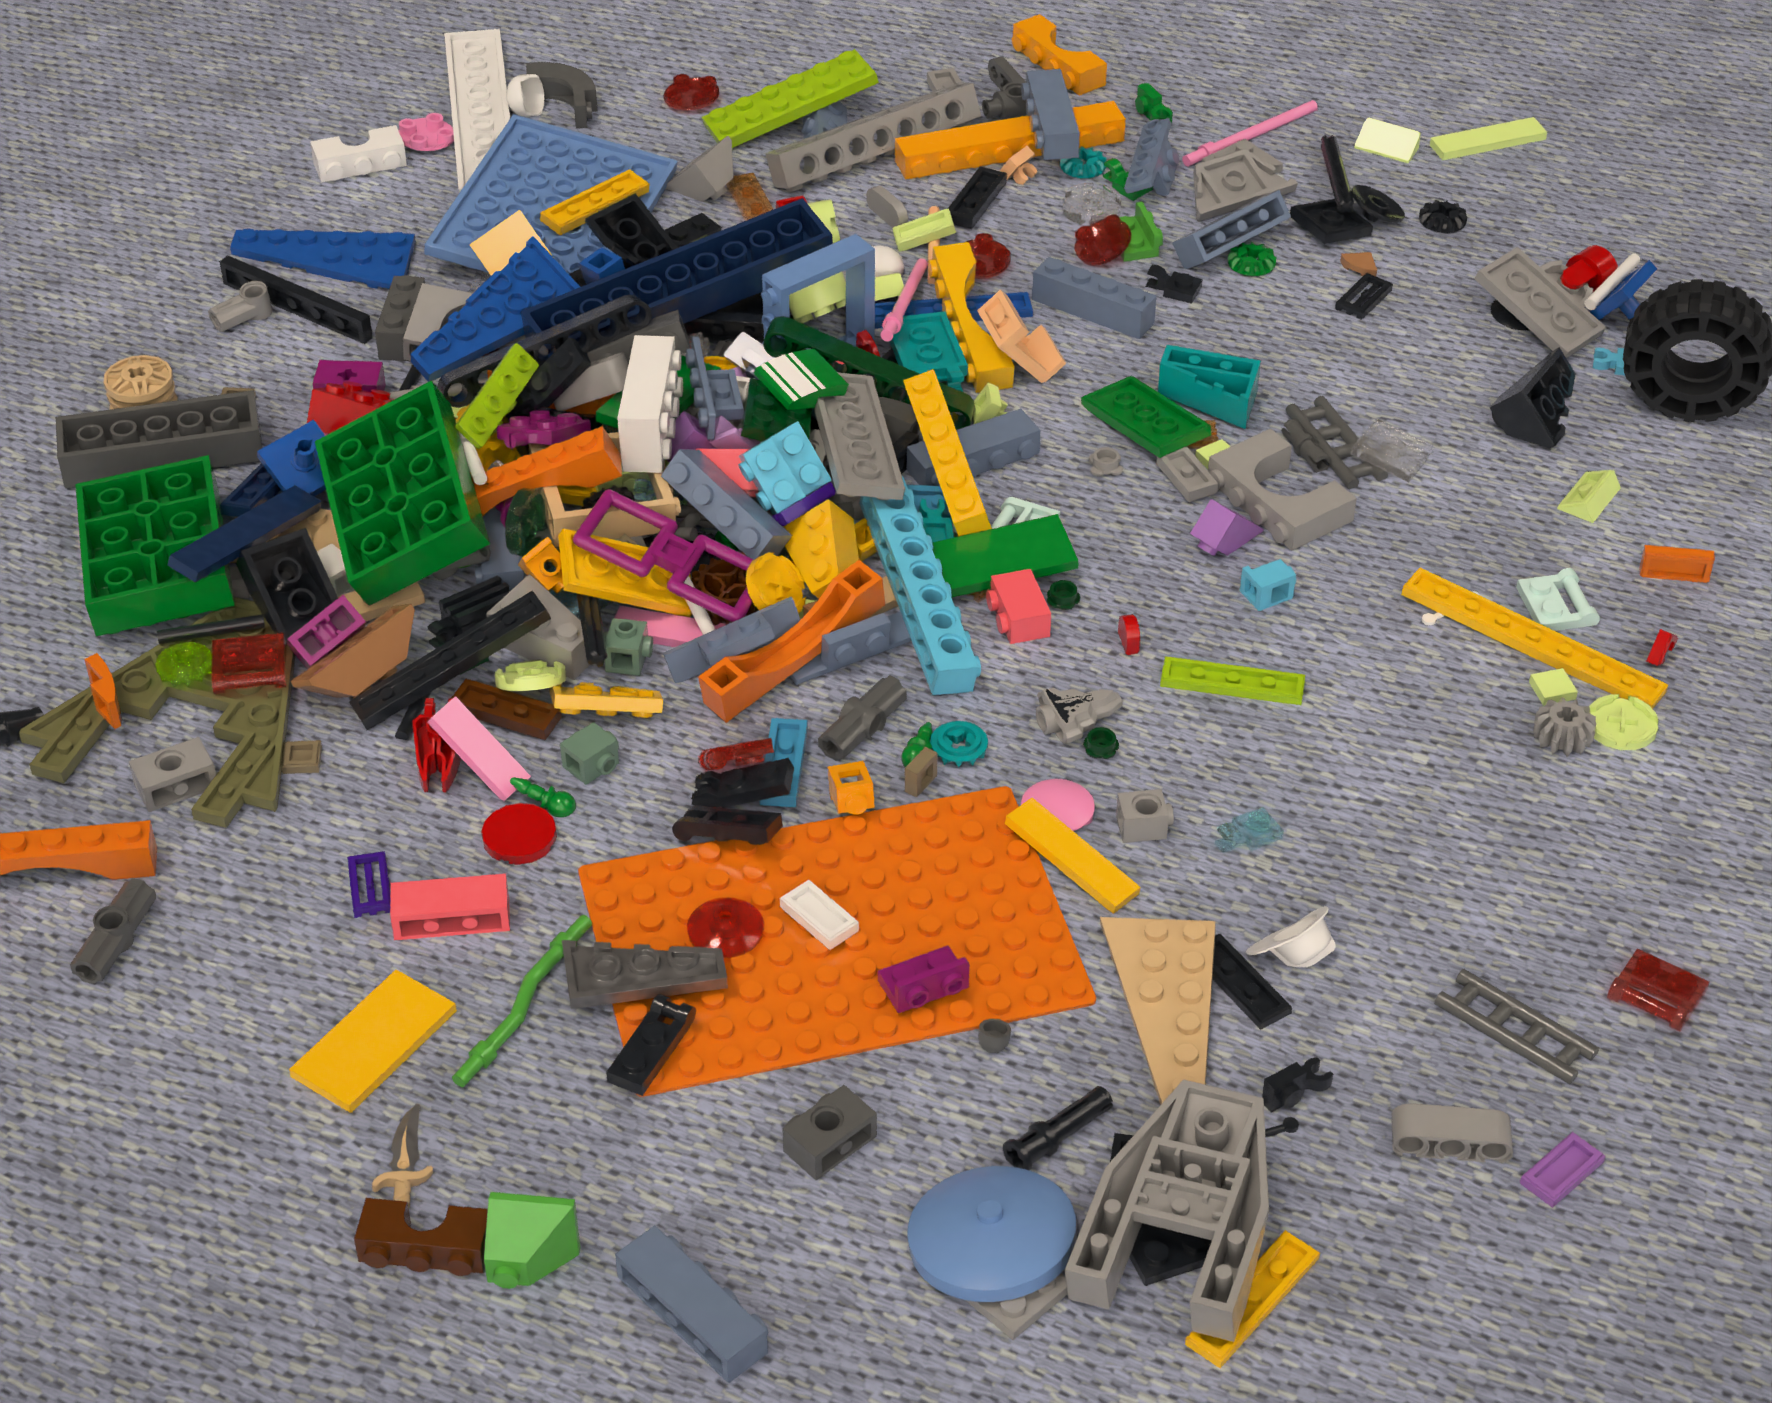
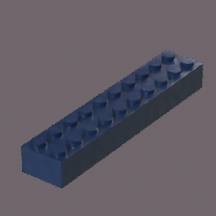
[521,198,833,361]

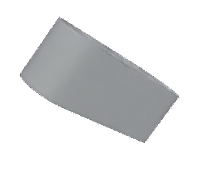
[553,352,629,411]
[1391,1103,1513,1164]

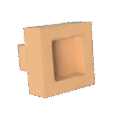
[1000,146,1038,185]

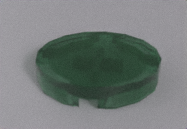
[505,488,546,557]

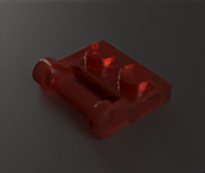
[212,633,287,694]
[1607,948,1710,1032]

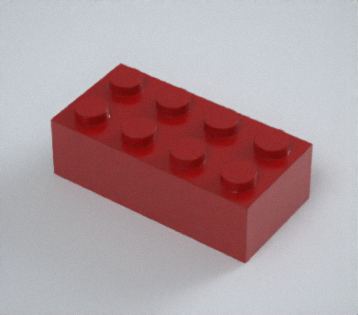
[306,381,457,434]

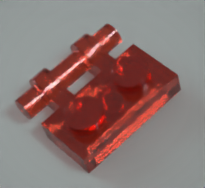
[698,738,774,771]

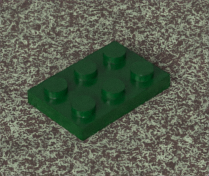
[741,378,812,442]

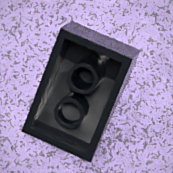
[236,528,338,647]

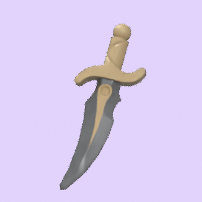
[372,1104,433,1208]

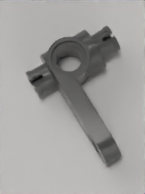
[982,56,1027,120]

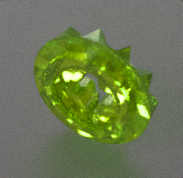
[155,642,214,687]

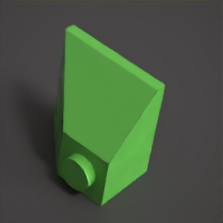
[484,1192,581,1289]

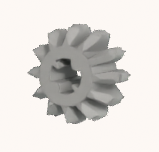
[1533,697,1596,757]

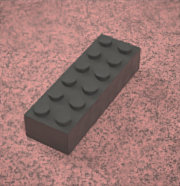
[55,390,263,488]

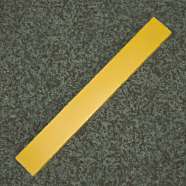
[1401,568,1668,709]

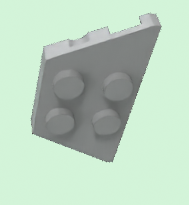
[1193,149,1298,222]

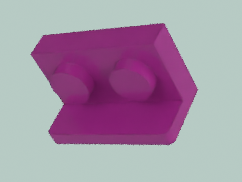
[878,945,970,1013]

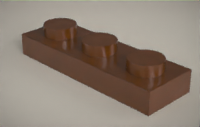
[451,678,562,740]

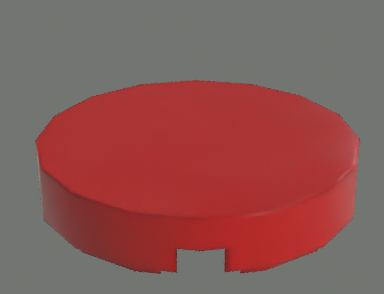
[481,803,557,865]

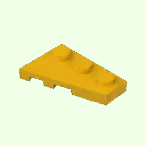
[549,682,663,718]

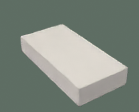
[780,880,859,950]

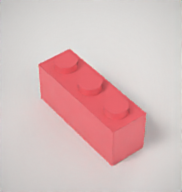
[390,874,510,940]

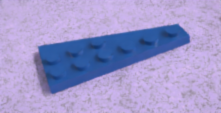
[230,228,416,289]
[411,236,580,382]

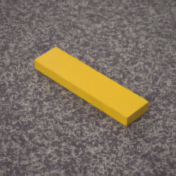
[540,169,650,236]
[1005,798,1141,914]
[1185,1230,1320,1368]

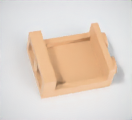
[977,290,1066,383]

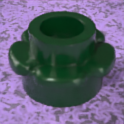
[1047,580,1080,610]
[1083,727,1119,759]

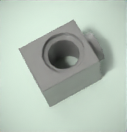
[1116,789,1174,843]

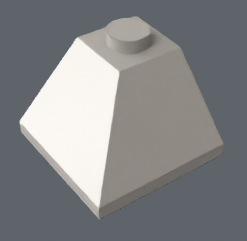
[666,136,733,202]

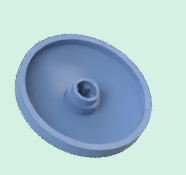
[907,1166,1077,1302]

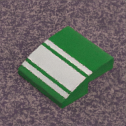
[754,349,849,410]

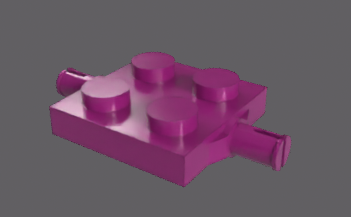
[497,410,591,448]

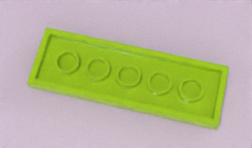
[701,49,879,148]

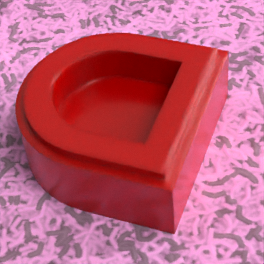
[1118,614,1140,655]

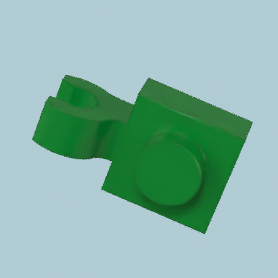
[1135,82,1173,123]
[1103,158,1153,201]

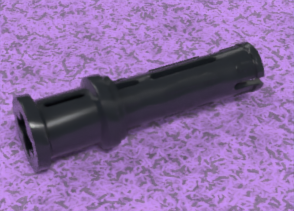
[1003,1086,1113,1171]

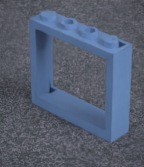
[761,234,875,346]

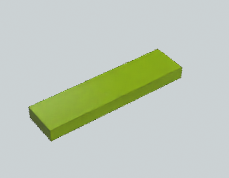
[1160,656,1305,705]

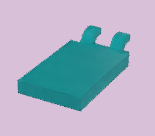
[884,311,968,393]

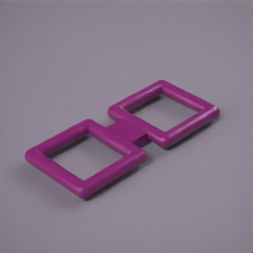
[573,489,754,622]

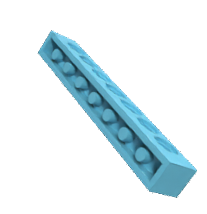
[859,476,981,695]

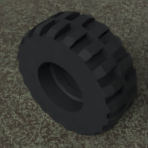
[1623,279,1772,422]

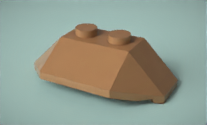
[290,604,415,699]

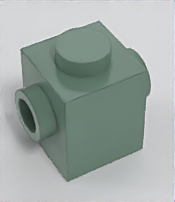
[560,722,619,785]

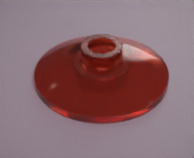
[687,897,764,958]

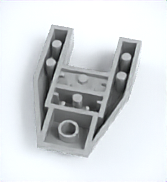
[1065,1080,1269,1342]

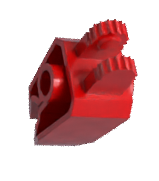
[412,698,461,792]

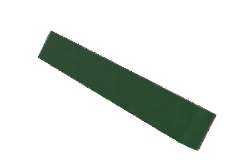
[763,316,975,430]

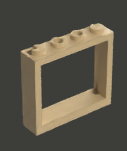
[529,432,681,547]

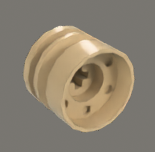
[103,355,178,410]

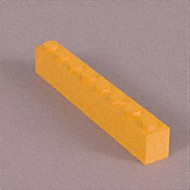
[895,101,1126,180]

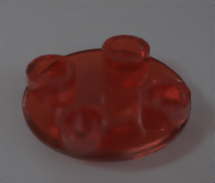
[663,74,720,111]
[1074,214,1131,266]
[966,233,1011,279]

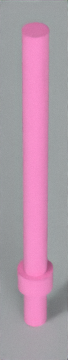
[1182,100,1318,167]
[881,258,928,341]

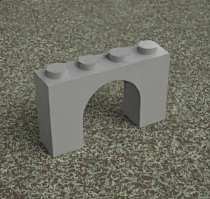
[403,283,525,361]
[1208,428,1357,551]

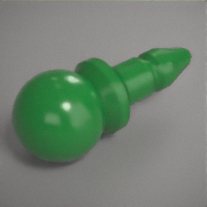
[901,722,933,767]
[510,777,576,817]

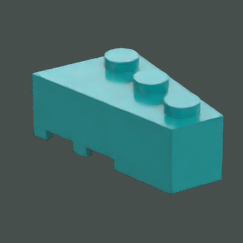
[1158,345,1261,429]

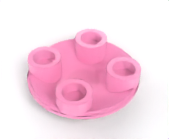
[398,113,454,151]
[1021,779,1095,831]

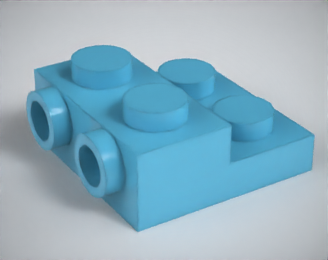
[738,421,832,515]

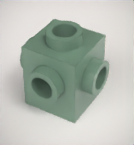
[604,618,653,676]

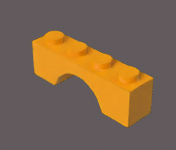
[1012,14,1107,96]

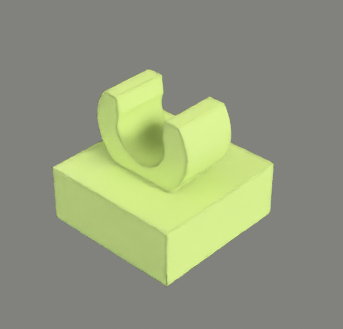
[973,383,1008,424]

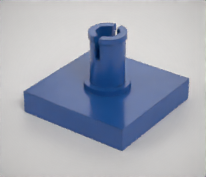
[1588,260,1657,321]
[257,420,326,496]

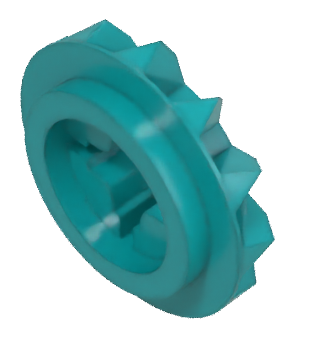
[1060,146,1107,178]
[930,721,988,768]

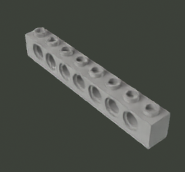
[765,82,981,192]

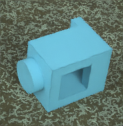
[1240,559,1296,611]

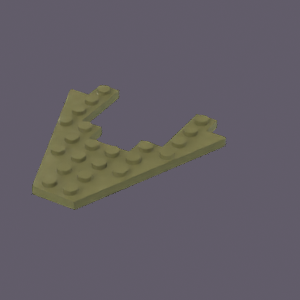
[19,597,296,828]

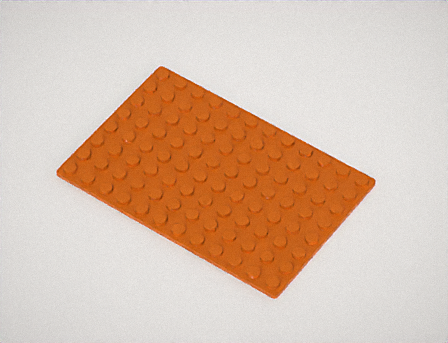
[578,786,1096,1097]

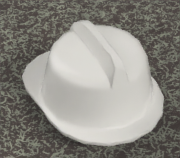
[1246,906,1336,967]

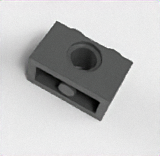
[782,1085,877,1180]

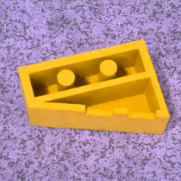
[783,499,859,598]

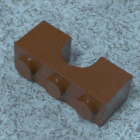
[354,1198,488,1276]

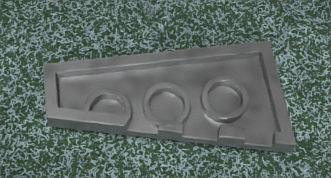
[562,940,728,1009]

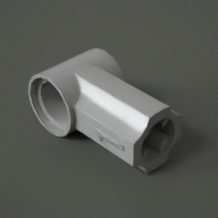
[208,281,272,332]

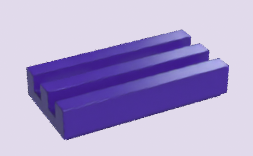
[772,482,836,526]
[347,851,391,918]

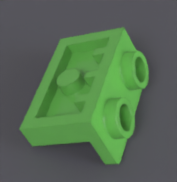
[1106,201,1163,262]

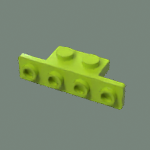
[455,343,539,449]

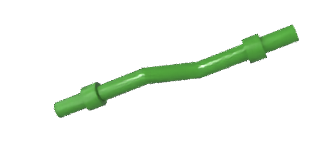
[452,915,592,1088]

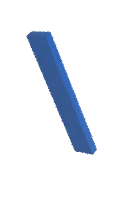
[845,292,1033,329]

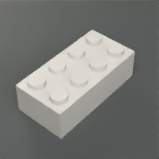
[617,335,683,473]

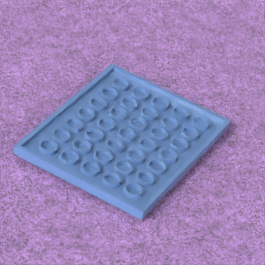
[424,114,678,274]

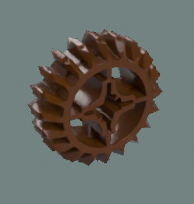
[691,558,759,625]

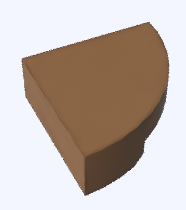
[1340,252,1377,276]

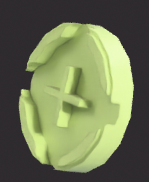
[495,660,566,691]
[1589,694,1659,750]

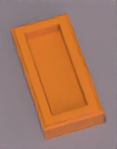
[1639,545,1715,583]

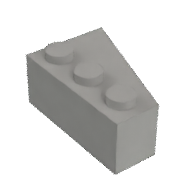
[487,574,589,680]

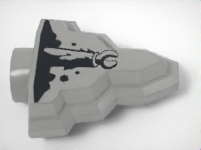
[1036,688,1123,744]

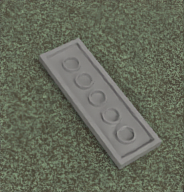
[814,372,905,500]

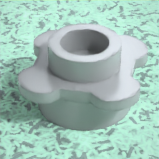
[1089,447,1123,476]

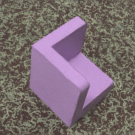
[709,416,760,449]

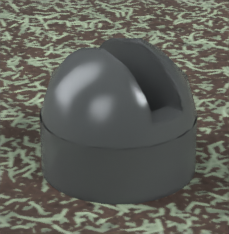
[978,1019,1011,1053]

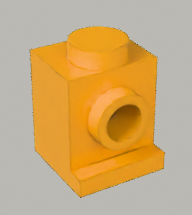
[518,537,564,594]
[827,761,875,815]

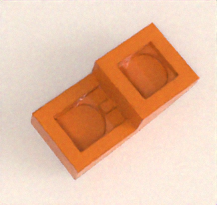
[84,653,122,729]

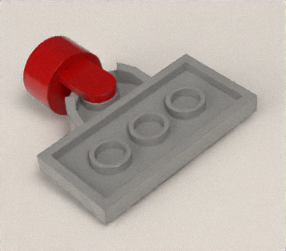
[1474,245,1618,358]

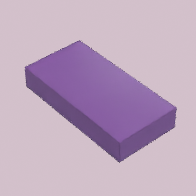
[1520,1132,1605,1208]

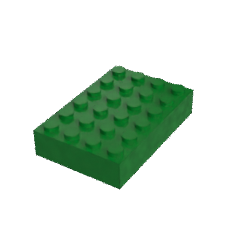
[315,380,490,606]
[75,455,235,637]

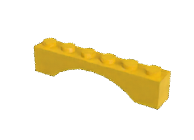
[928,242,1014,393]
[903,369,992,536]

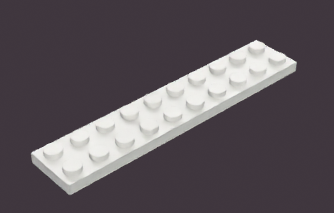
[444,29,510,193]

